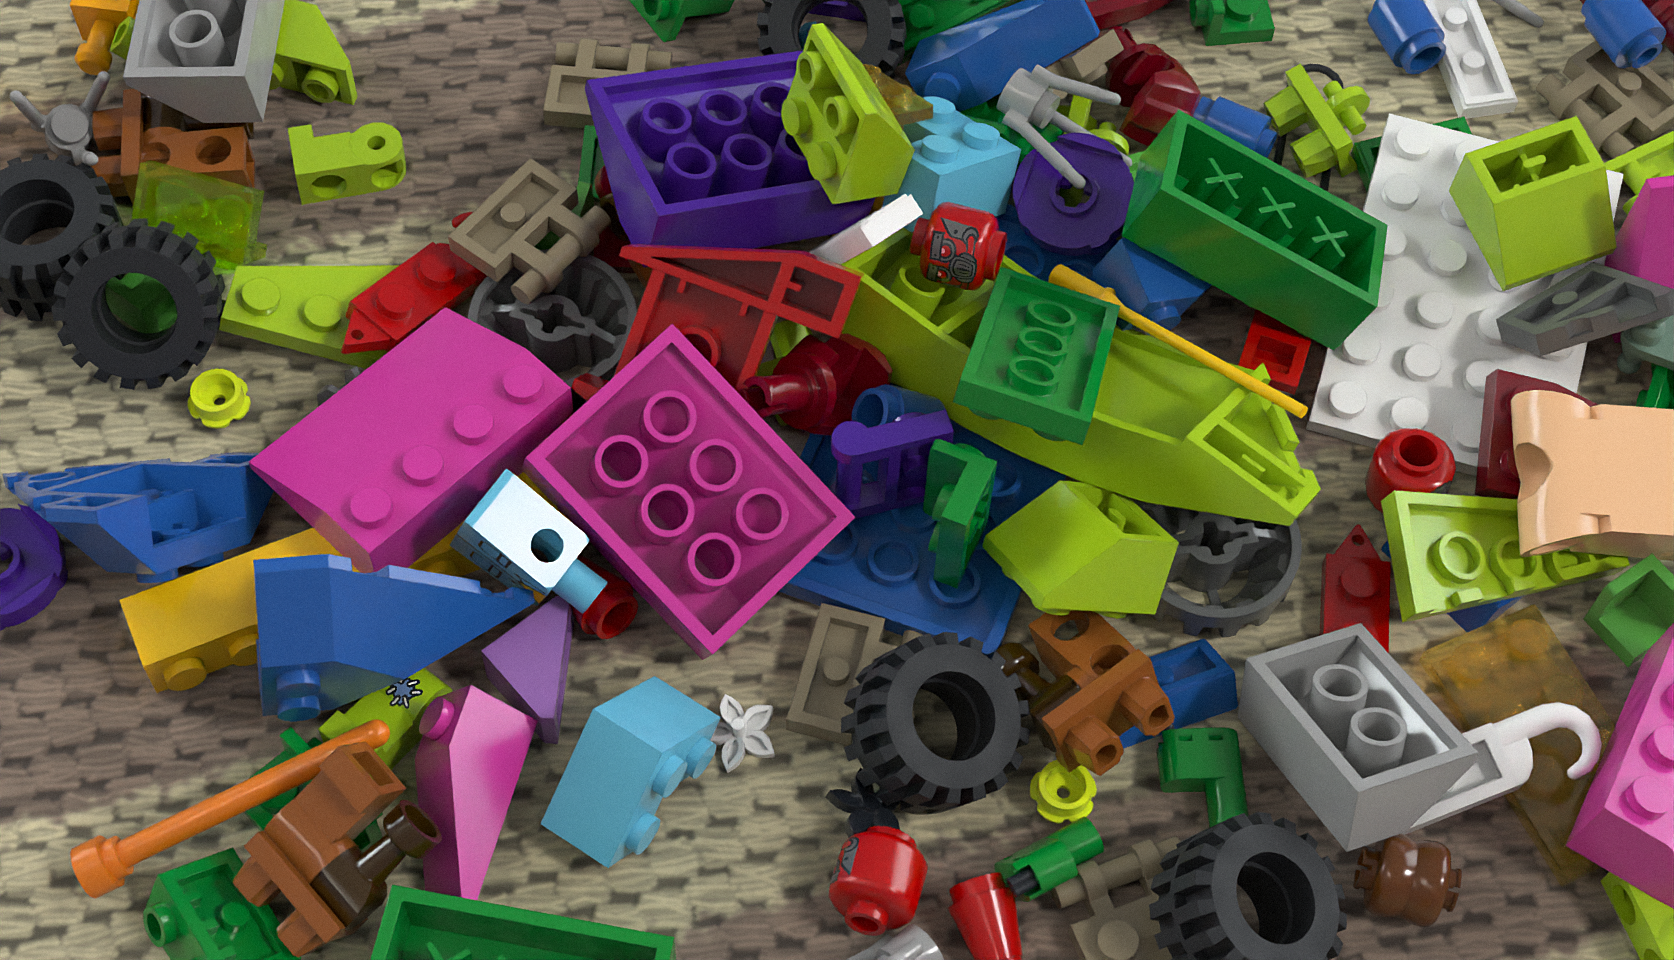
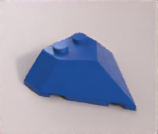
[3,452,274,583]
[253,554,535,722]

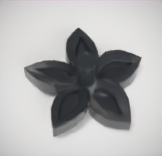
[826,768,901,838]

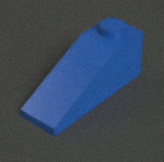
[905,0,1100,112]
[1092,238,1213,336]

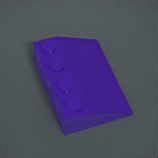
[585,50,876,268]

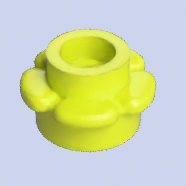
[187,369,251,429]
[1030,760,1097,824]

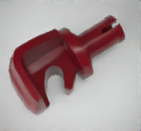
[1105,26,1201,146]
[740,333,893,436]

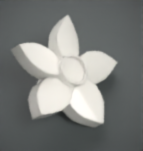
[711,694,775,773]

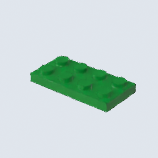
[953,267,1120,445]

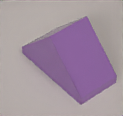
[481,596,574,744]

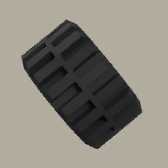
[757,0,907,89]
[0,153,125,321]
[52,218,226,390]
[841,632,1030,815]
[1149,812,1347,960]

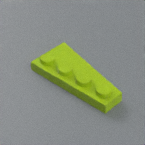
[1381,490,1630,623]

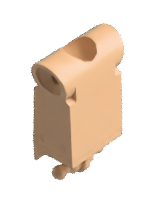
[1511,390,1674,561]

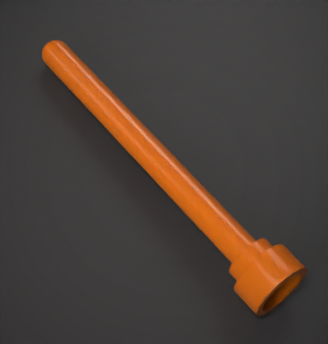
[70,719,390,899]

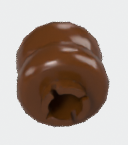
[1353,833,1462,927]

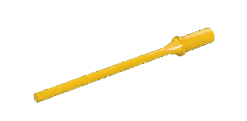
[1048,264,1308,418]

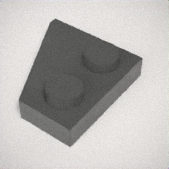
[1496,262,1674,356]

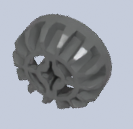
[468,249,637,401]
[1134,499,1302,638]

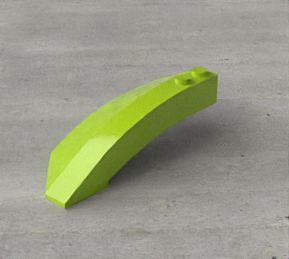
[842,227,1321,526]

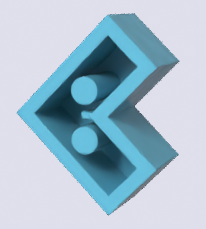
[882,96,1021,233]
[541,676,721,868]

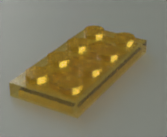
[1419,604,1615,887]

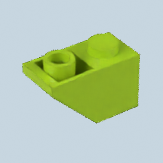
[269,0,358,105]

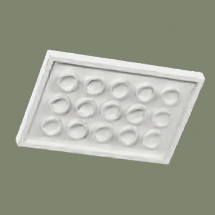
[1306,113,1624,476]

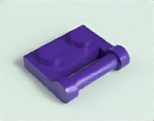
[830,409,954,519]

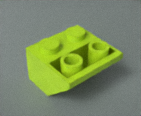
[781,23,915,204]
[1449,116,1617,291]
[982,480,1179,619]

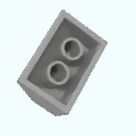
[123,0,285,123]
[1238,623,1478,852]

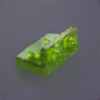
[131,160,267,270]

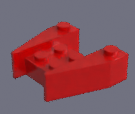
[571,244,864,454]

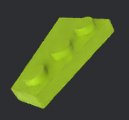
[219,265,399,369]

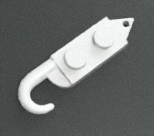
[1402,702,1602,835]

